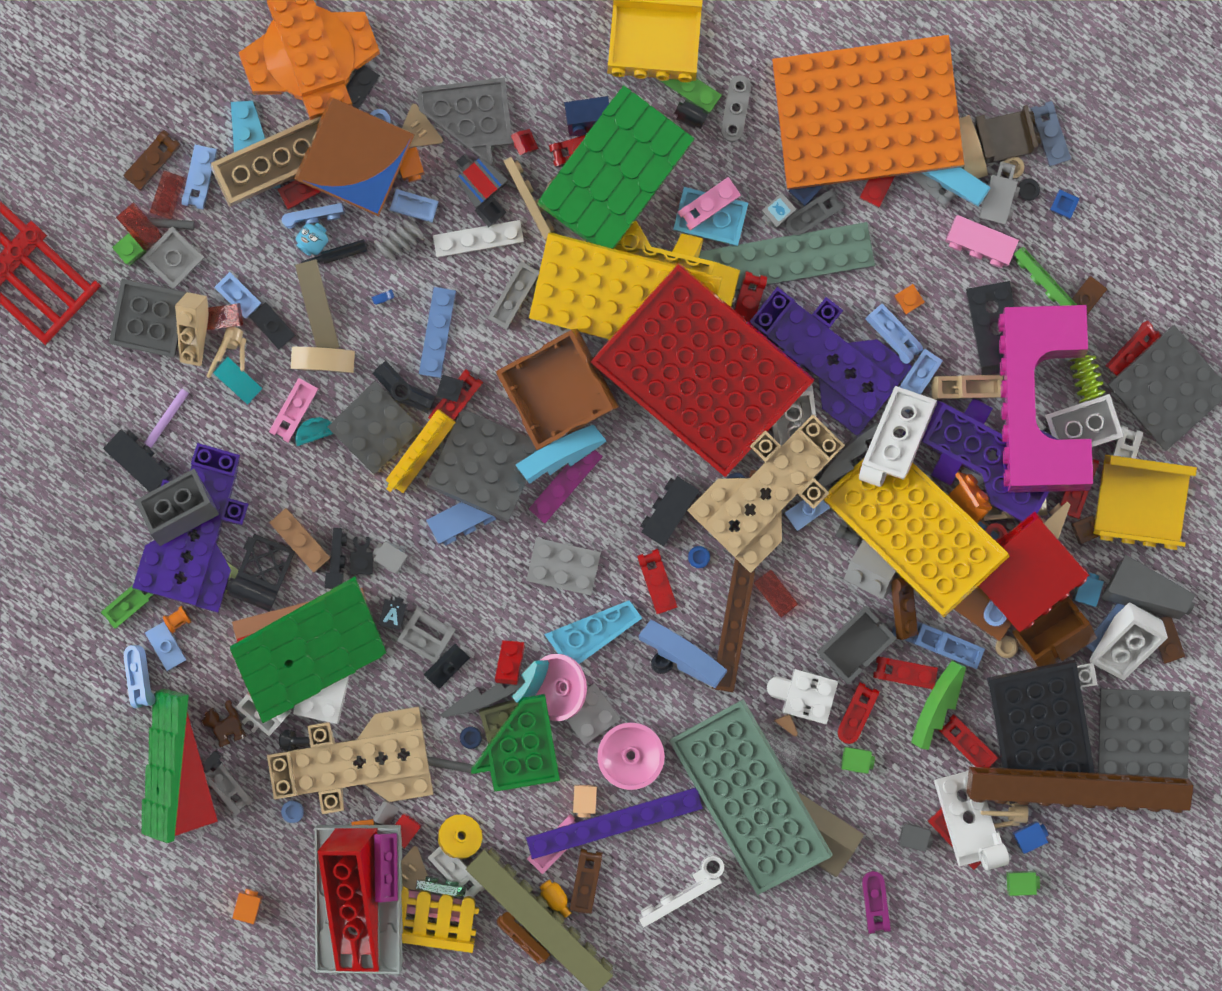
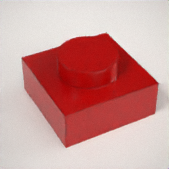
[511,129,539,155]

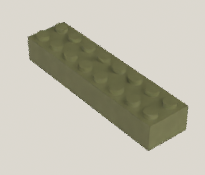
[465,847,613,991]

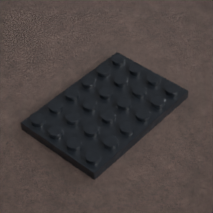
[987,659,1095,804]

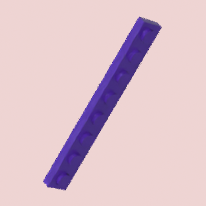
[525,787,703,859]

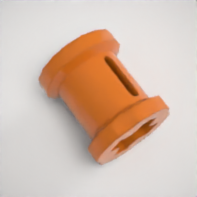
[162,606,191,634]

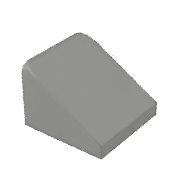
[373,800,399,826]

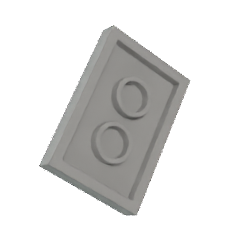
[526,538,601,595]

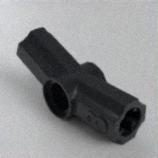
[372,361,436,414]

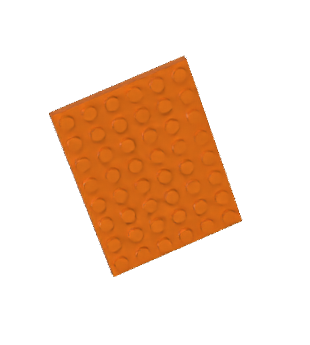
[772,35,965,190]

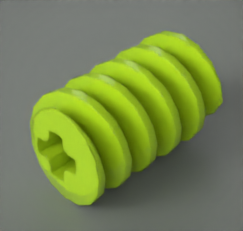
[1068,355,1106,403]

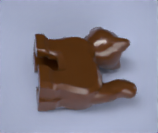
[201,700,246,748]

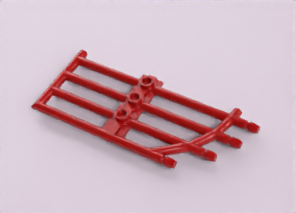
[0,201,101,346]

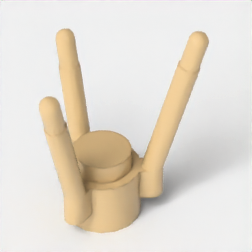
[207,327,246,378]
[981,801,1028,828]

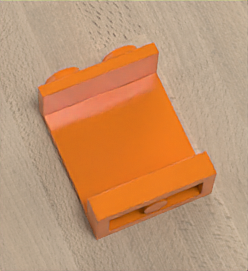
[948,472,992,523]

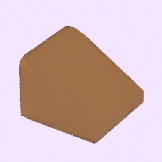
[774,714,798,737]

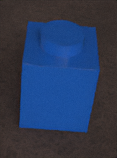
[1012,821,1049,854]

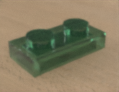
[416,876,466,897]

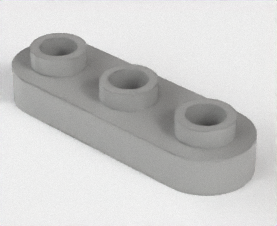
[721,75,751,142]

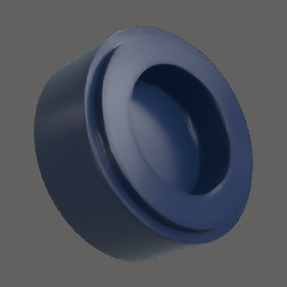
[460,726,482,749]

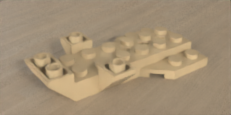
[687,414,845,573]
[267,707,434,814]

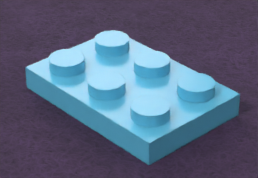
[673,187,748,246]

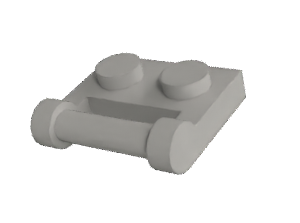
[397,607,456,663]

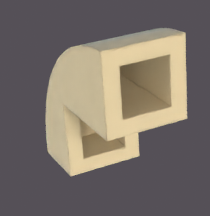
[959,115,988,179]
[291,347,355,373]

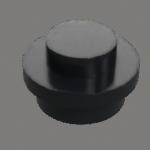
[651,653,673,674]

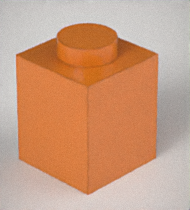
[400,147,425,183]
[232,888,263,924]

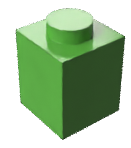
[112,233,147,267]
[841,746,875,774]
[1007,871,1040,896]

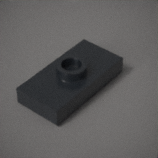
[249,302,296,350]
[424,643,470,689]

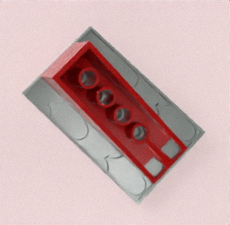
[315,825,403,974]

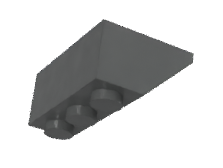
[135,469,219,546]

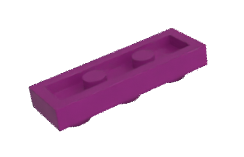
[374,833,398,902]

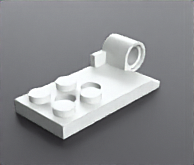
[859,386,937,487]
[934,771,1009,870]
[639,854,724,928]

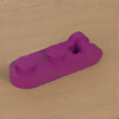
[862,871,891,934]

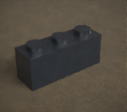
[103,429,172,492]
[640,476,700,547]

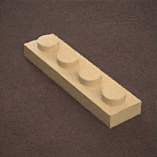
[504,157,555,241]

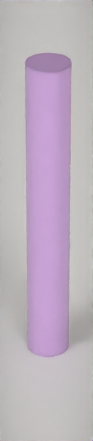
[144,389,189,448]

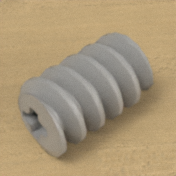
[374,217,424,261]

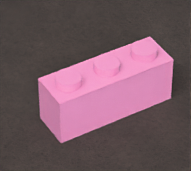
[945,215,1019,268]

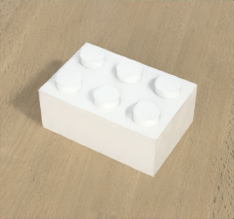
[1045,394,1124,447]

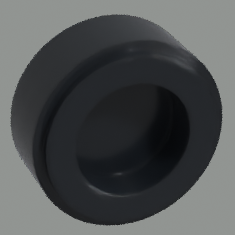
[1018,178,1040,201]

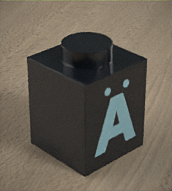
[378,596,408,630]

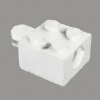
[767,669,838,724]

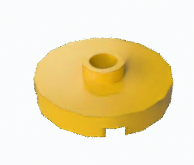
[438,814,482,859]

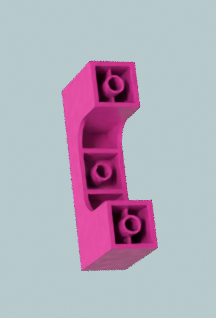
[998,305,1093,492]

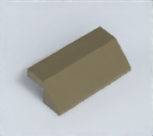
[797,791,864,877]

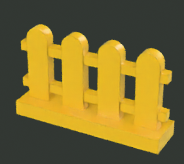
[386,409,456,493]
[401,886,479,953]

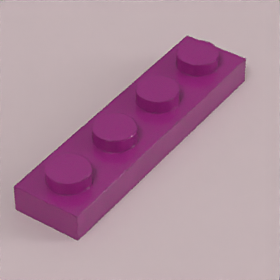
[529,450,603,523]

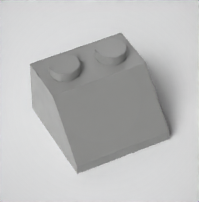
[844,540,899,599]

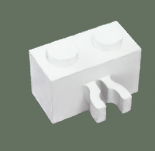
[236,692,292,736]

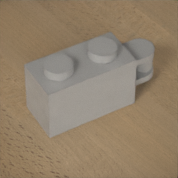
[978,161,1020,225]

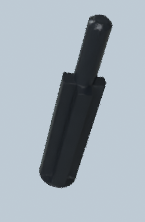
[301,239,368,264]

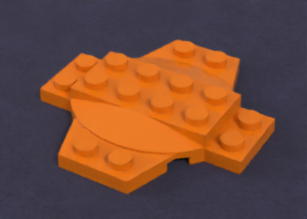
[238,0,380,120]

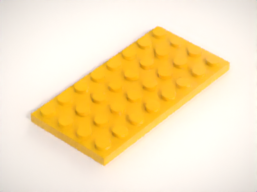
[529,232,722,339]
[823,457,1010,618]

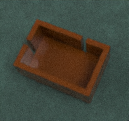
[1012,596,1097,668]

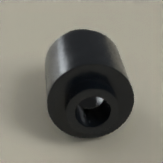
[674,100,708,129]

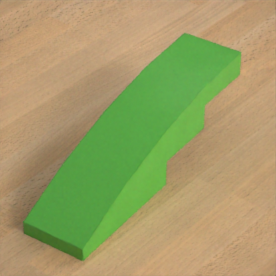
[911,660,966,750]

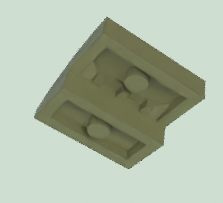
[479,699,519,744]

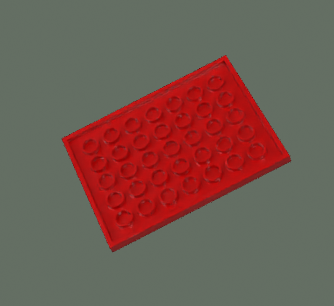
[590,262,814,477]

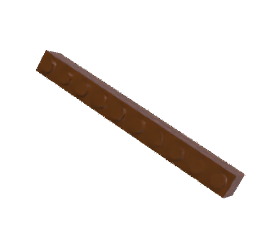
[966,766,1194,813]

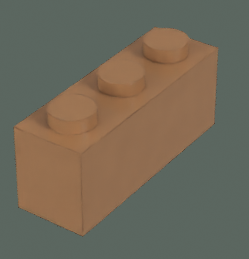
[269,508,331,573]

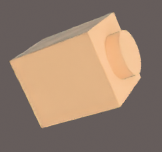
[573,785,597,817]

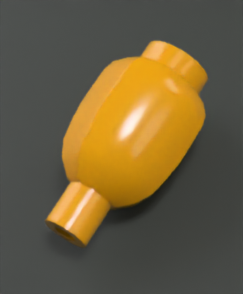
[539,879,571,918]

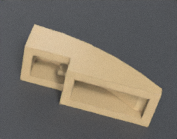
[931,375,1003,400]

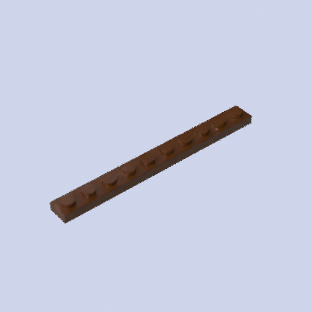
[711,470,770,693]

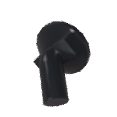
[279,729,310,751]

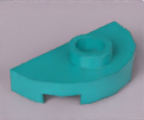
[295,417,333,446]

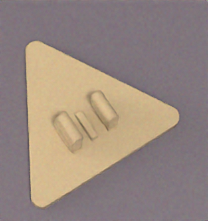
[402,104,443,148]
[401,846,432,892]

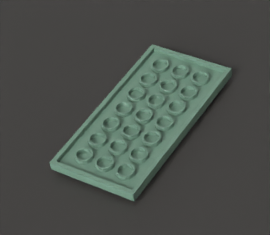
[669,699,833,895]

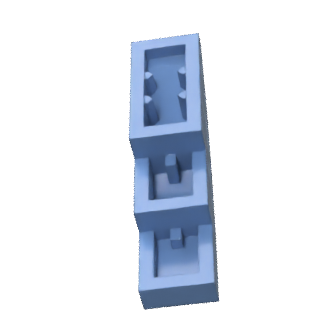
[639,620,727,688]
[891,621,985,669]

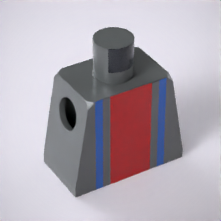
[455,154,508,209]

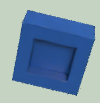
[1050,189,1080,219]

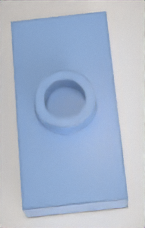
[390,189,439,223]
[784,500,830,531]
[145,622,187,671]

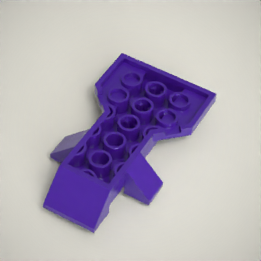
[750,287,912,436]
[902,398,1059,522]
[132,443,249,613]

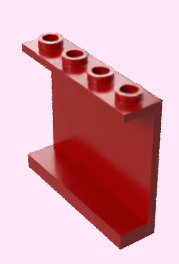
[979,512,1089,632]

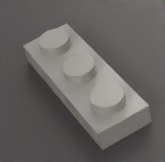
[487,261,539,330]

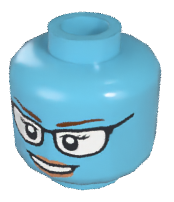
[296,222,329,256]

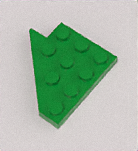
[471,694,560,792]

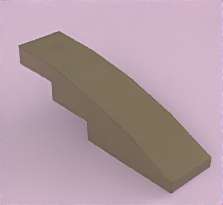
[295,259,340,349]

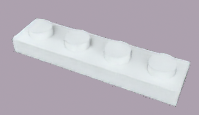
[433,220,524,258]

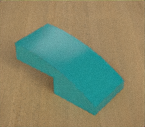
[213,356,263,405]
[512,660,549,703]

